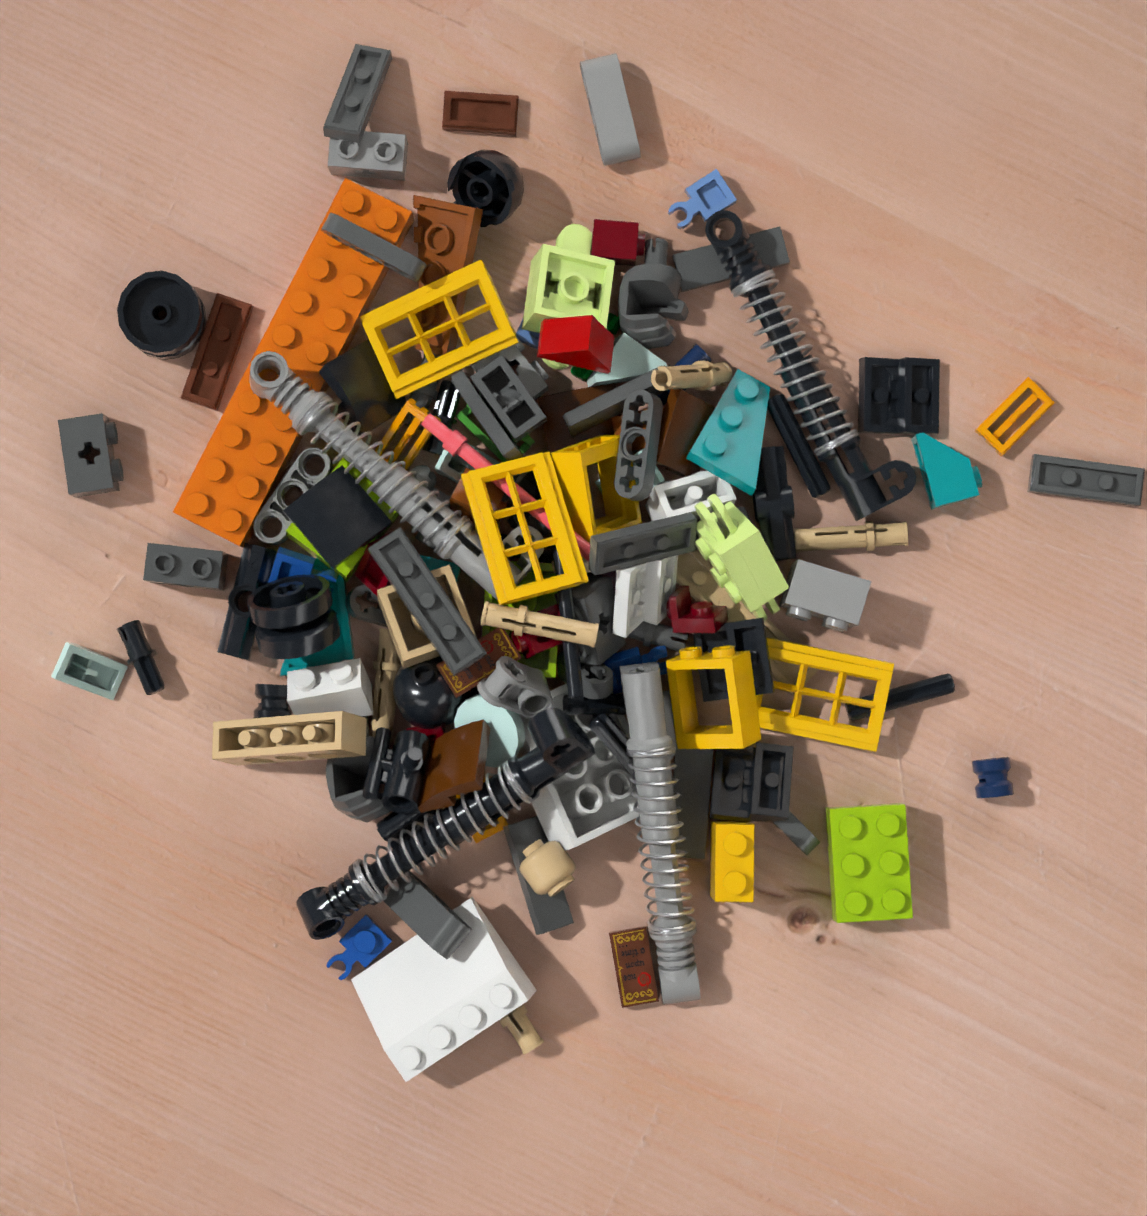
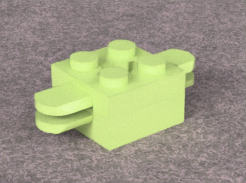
[522,224,615,369]
[694,493,789,620]

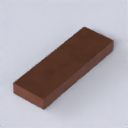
[181,293,254,411]

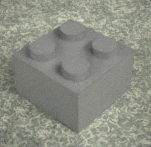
[779,559,872,632]

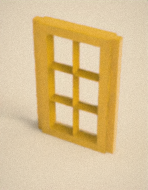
[360,259,519,399]
[461,452,589,606]
[756,637,895,752]

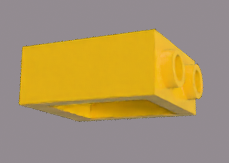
[551,435,642,543]
[666,645,761,749]

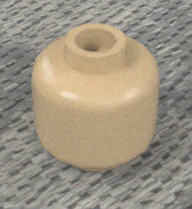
[519,839,576,897]

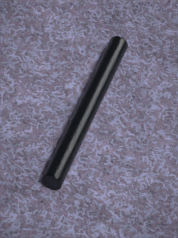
[552,545,584,698]

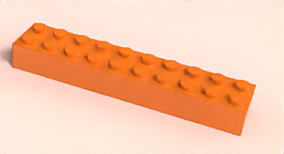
[173,178,414,548]

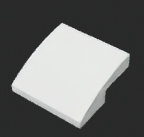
[612,555,678,638]

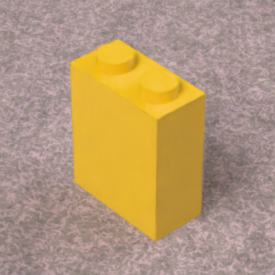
[710,821,754,902]

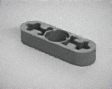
[321,213,427,282]
[614,389,663,502]

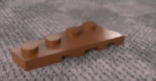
[413,195,483,355]

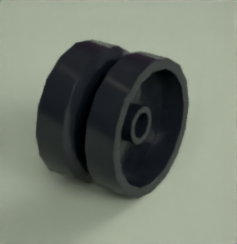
[117,270,207,360]
[247,574,341,659]

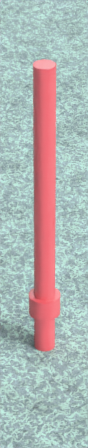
[421,413,590,562]

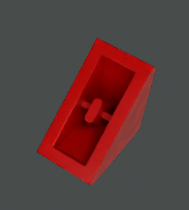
[537,315,615,374]

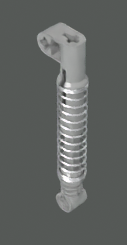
[249,351,544,600]
[619,661,701,1005]

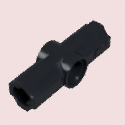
[753,446,796,561]
[217,543,277,660]

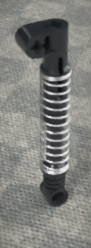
[705,210,917,521]
[296,708,596,940]

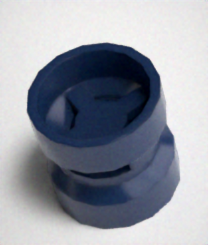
[972,757,1014,798]

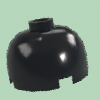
[447,150,524,227]
[393,656,470,730]

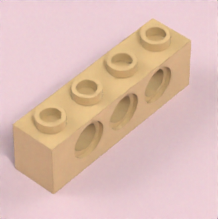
[212,711,367,766]

